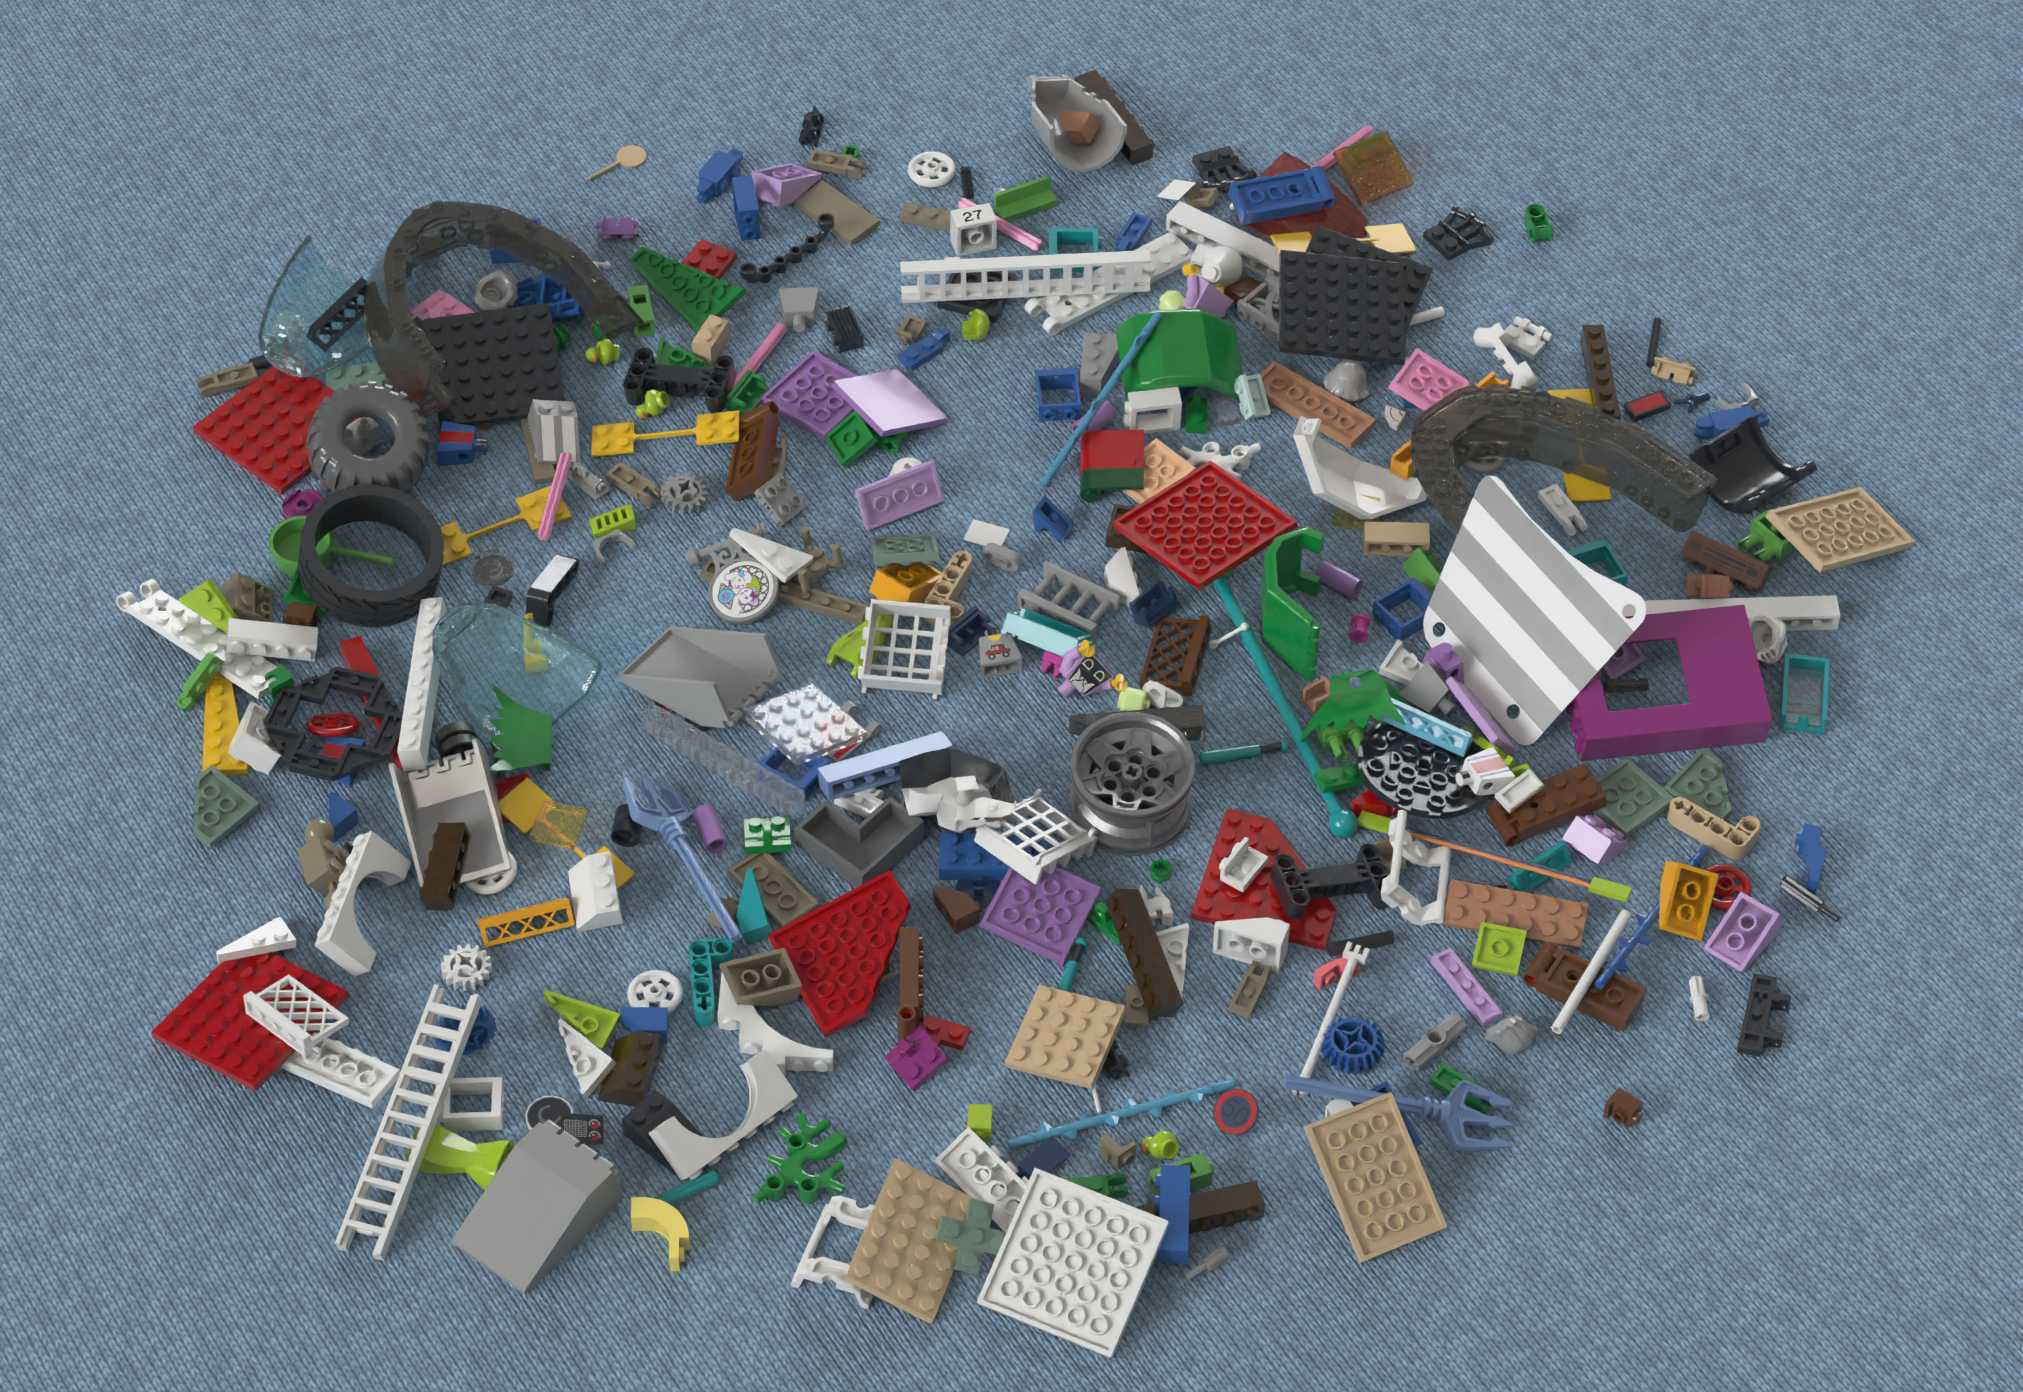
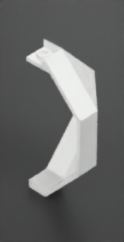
[1293,416,1433,519]

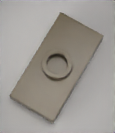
[1125,985,1149,1028]

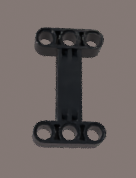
[623,347,736,413]
[1270,843,1389,920]

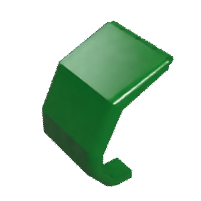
[1116,309,1243,400]
[1260,527,1324,680]

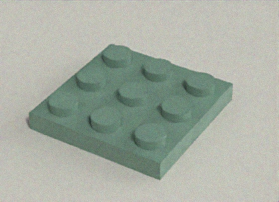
[870,534,939,566]
[1595,758,1674,838]

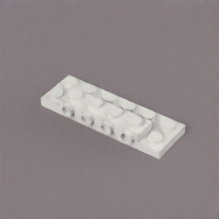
[280,1032,400,1109]
[934,1127,1029,1233]

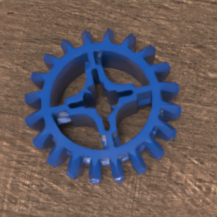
[434,1004,497,1055]
[1322,1014,1385,1075]

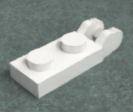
[1538,484,1587,537]

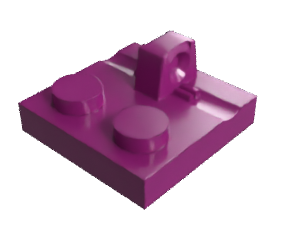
[885,1025,949,1092]

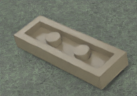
[899,202,950,232]

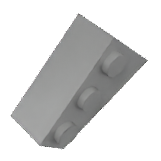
[1080,333,1120,397]

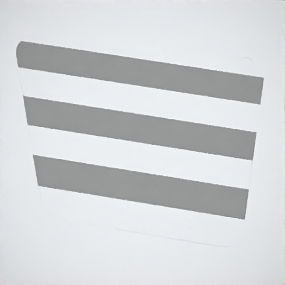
[1423,475,1646,745]

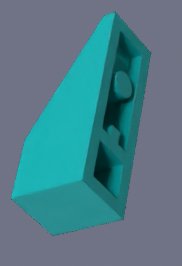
[735,868,772,944]

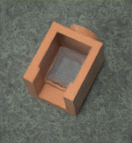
[1302,677,1330,715]

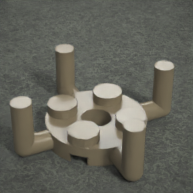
[790,527,844,593]

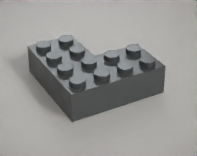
[795,797,925,888]

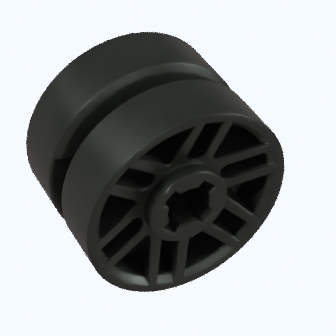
[435,721,478,765]

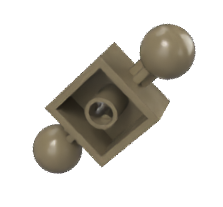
[297,818,350,910]

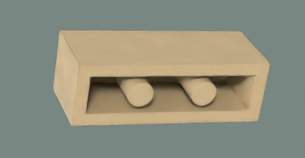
[1363,522,1430,556]

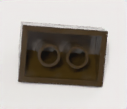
[598,1031,661,1107]

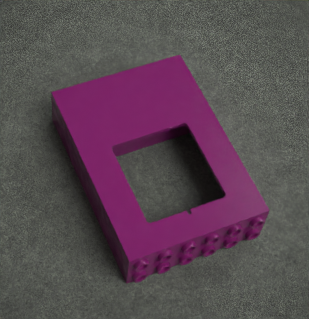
[1566,605,1772,761]

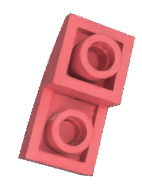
[1313,958,1361,990]

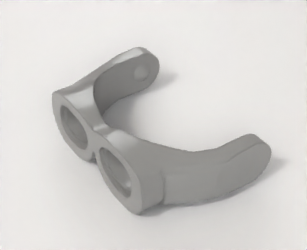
[1716,384,1759,410]
[593,529,637,565]

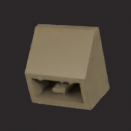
[221,572,273,623]

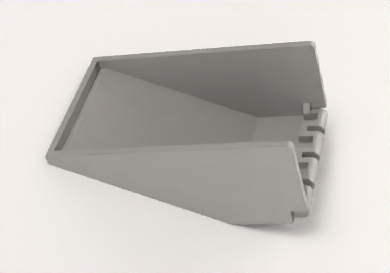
[617,627,782,728]
[388,738,511,887]
[452,1120,622,1295]

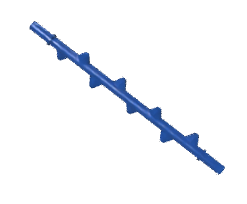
[1595,845,1709,989]

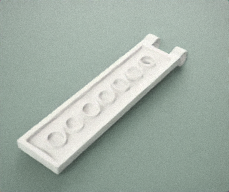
[1024,232,1194,336]
[116,579,277,699]

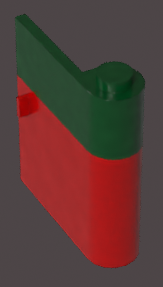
[1080,429,1144,503]

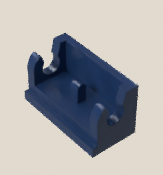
[1129,580,1180,628]
[947,606,992,657]
[1016,1136,1070,1180]

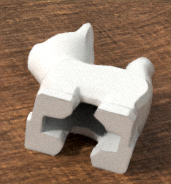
[1139,885,1174,926]

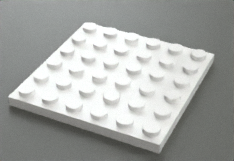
[977,1168,1170,1359]

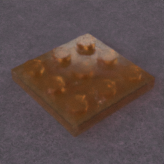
[1333,131,1414,206]

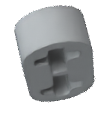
[982,543,1023,572]

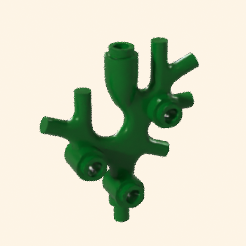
[753,1113,848,1204]

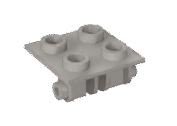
[754,473,806,526]

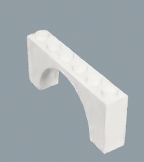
[314,831,411,977]
[649,1049,798,1180]

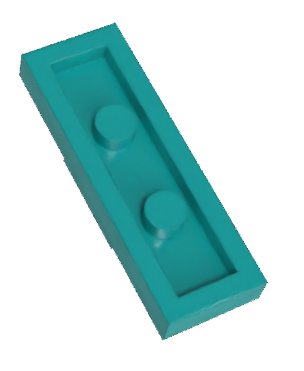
[1508,841,1572,893]

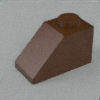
[933,887,981,934]

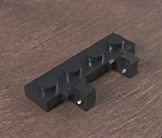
[1737,973,1791,1057]

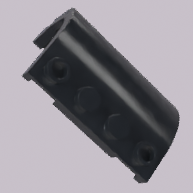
[1688,416,1817,514]

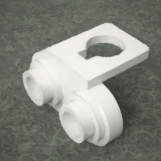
[1142,680,1183,713]

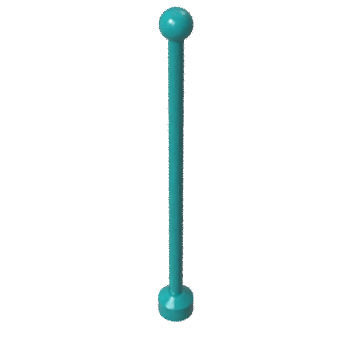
[1208,570,1358,838]

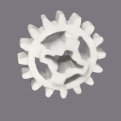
[441,944,492,991]

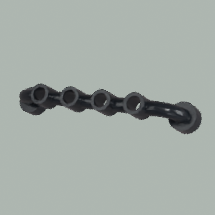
[740,213,834,283]

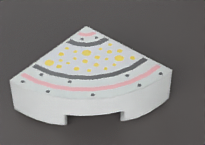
[1384,405,1406,431]

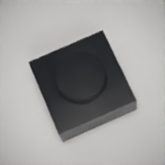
[484,586,513,613]

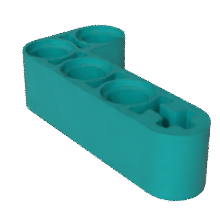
[689,938,734,1027]

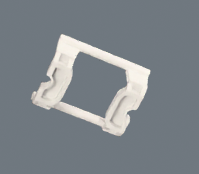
[1381,810,1452,926]
[791,1196,874,1309]

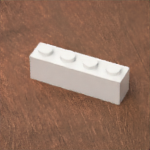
[226,618,318,662]

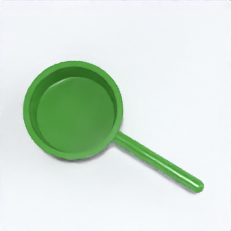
[269,516,395,576]

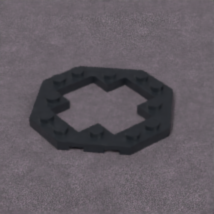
[263,667,403,782]

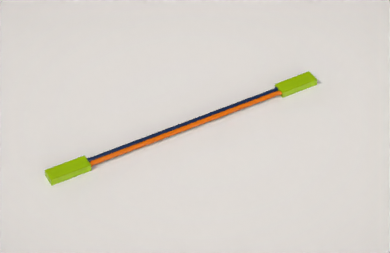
[1357,811,1632,902]

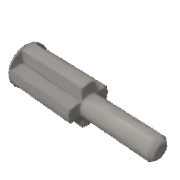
[1184,1246,1229,1281]

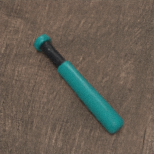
[1199,739,1288,765]
[1057,938,1088,992]

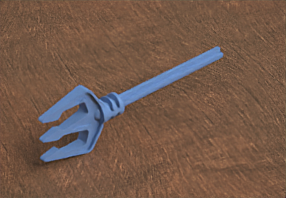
[622,777,743,944]
[1283,1074,1513,1151]

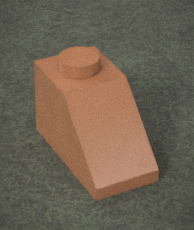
[1058,111,1100,144]

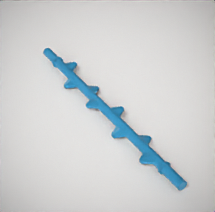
[1040,311,1162,488]
[1007,1079,1235,1150]

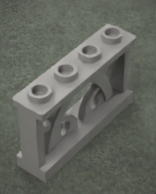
[1237,274,1300,355]

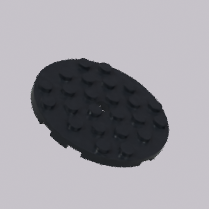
[1356,722,1486,819]

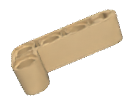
[925,551,972,626]
[1667,797,1760,860]

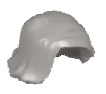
[474,270,518,311]
[1323,359,1371,402]
[1484,1015,1538,1054]

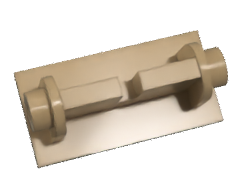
[1651,357,1696,386]

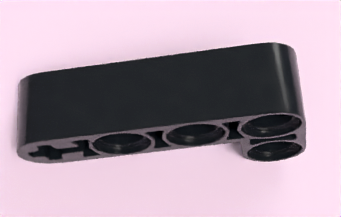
[526,554,579,628]

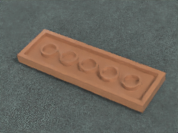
[1261,361,1376,449]
[1443,880,1588,950]

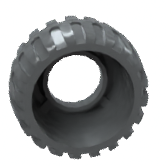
[306,381,430,494]

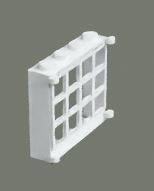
[858,599,951,700]
[974,789,1098,885]

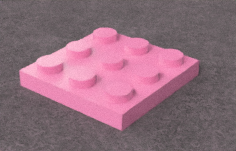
[1388,348,1470,418]

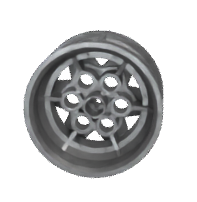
[1069,712,1195,856]

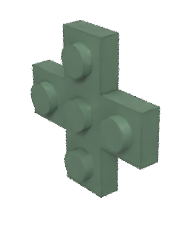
[935,1198,1006,1276]

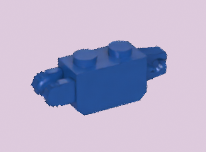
[697,148,743,203]
[1694,406,1769,439]

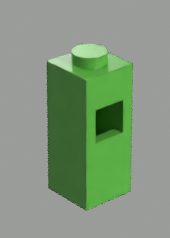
[627,284,655,337]
[1149,1153,1214,1196]

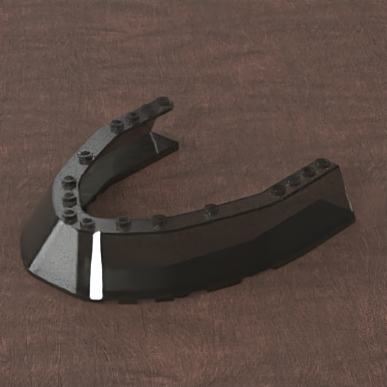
[364,201,644,418]
[1410,384,1717,537]

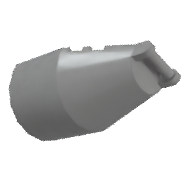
[1027,74,1127,172]

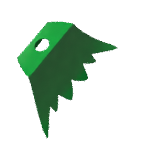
[1299,669,1406,743]
[489,683,552,771]

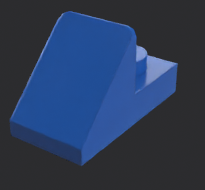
[1032,495,1075,542]

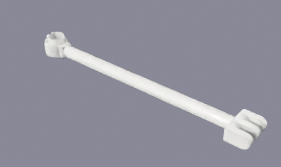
[1291,941,1370,1098]

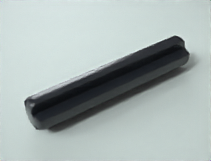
[1327,930,1395,956]

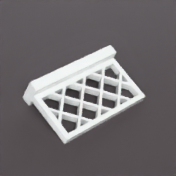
[243,975,349,1058]

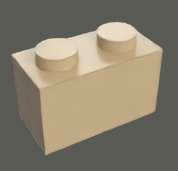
[692,314,730,365]

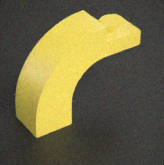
[631,1197,690,1272]

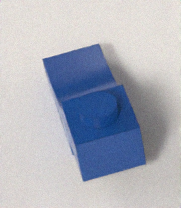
[1795,823,1827,894]

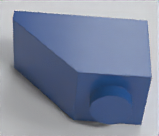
[620,1007,669,1044]

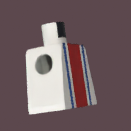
[1456,747,1515,795]

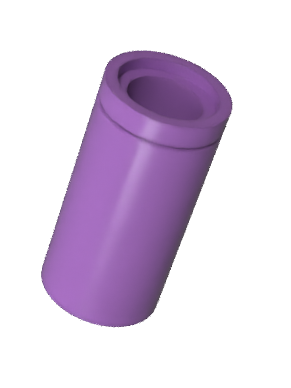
[1072,401,1116,440]
[1315,560,1363,599]
[693,805,728,854]

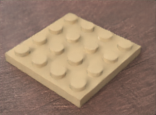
[1004,985,1127,1089]

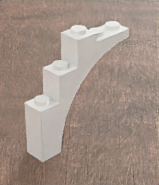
[718,973,834,1076]

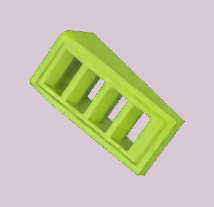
[589,504,636,538]

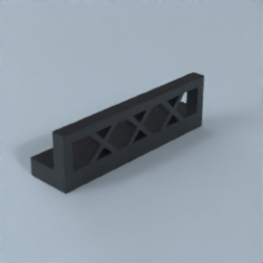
[306,277,377,352]

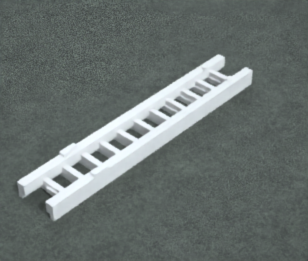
[900,250,1151,303]
[335,984,482,1261]

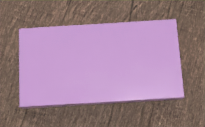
[855,460,944,531]
[1445,677,1518,755]

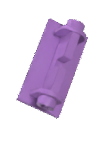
[597,218,639,238]

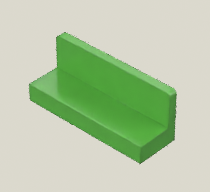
[994,176,1058,222]
[1402,547,1443,595]

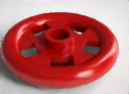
[305,713,360,737]
[1705,864,1752,910]

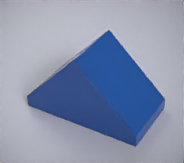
[328,792,359,842]

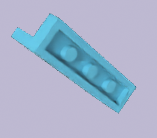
[1382,697,1473,757]

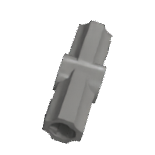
[1403,1014,1466,1071]

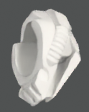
[1748,614,1788,664]

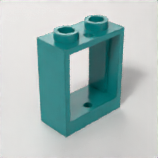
[1049,228,1102,272]
[1566,539,1628,587]

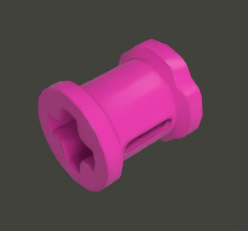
[1349,614,1370,643]

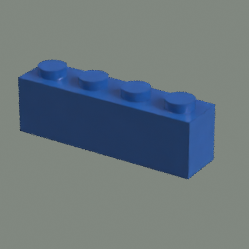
[1154,1165,1190,1263]

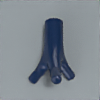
[1675,392,1710,413]

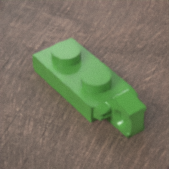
[175,652,225,711]

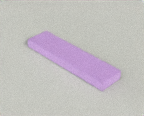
[1431,948,1503,1027]

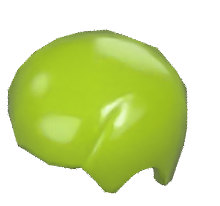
[962,309,990,341]

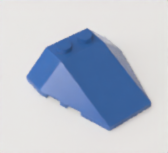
[508,254,593,319]

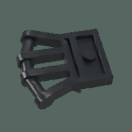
[1192,146,1257,193]
[1423,205,1494,261]

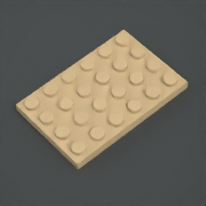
[1766,487,1915,572]
[1303,1092,1447,1263]
[843,1158,974,1324]

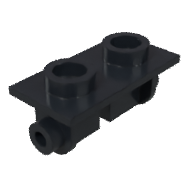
[799,106,824,148]
[1103,1039,1131,1080]

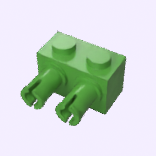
[1737,510,1796,563]
[1315,719,1367,761]

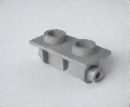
[567,462,612,500]

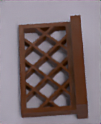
[1139,615,1212,696]

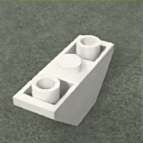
[1104,547,1142,608]

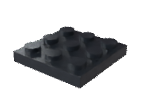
[937,271,1016,322]

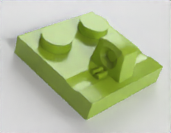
[1471,922,1527,977]

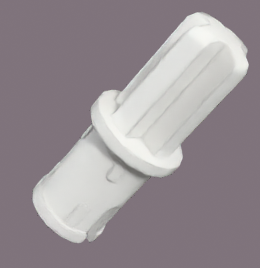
[1689,976,1710,1022]

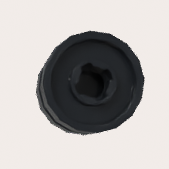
[610,804,643,847]

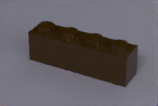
[419,822,471,910]

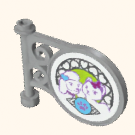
[686,522,779,624]

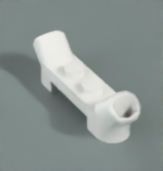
[1473,323,1539,400]

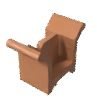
[1686,573,1733,598]

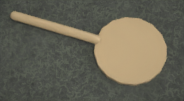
[588,145,646,180]

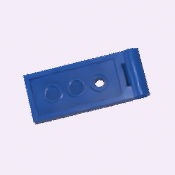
[1228,166,1337,225]
[939,833,1052,880]

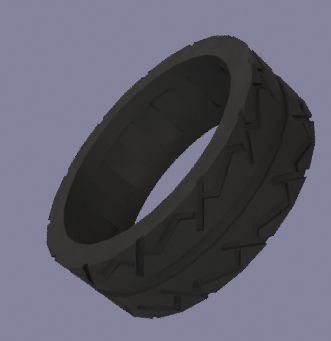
[298,484,444,628]

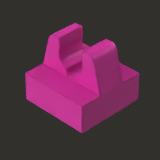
[1042,651,1063,678]

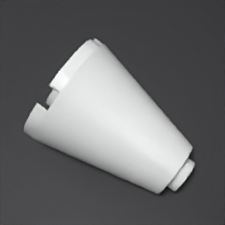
[1201,246,1242,287]

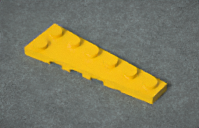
[202,673,248,776]

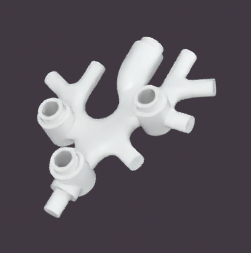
[1180,442,1261,481]

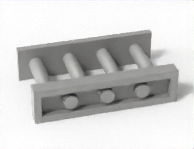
[1018,561,1120,642]

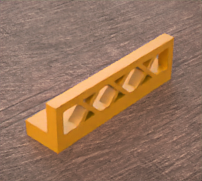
[476,897,575,947]

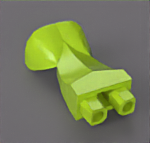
[405,1124,515,1190]

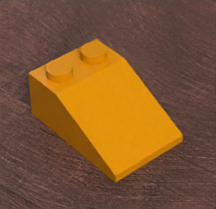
[869,562,942,603]
[1659,861,1719,941]

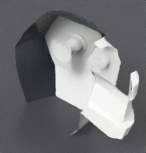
[900,749,1017,833]

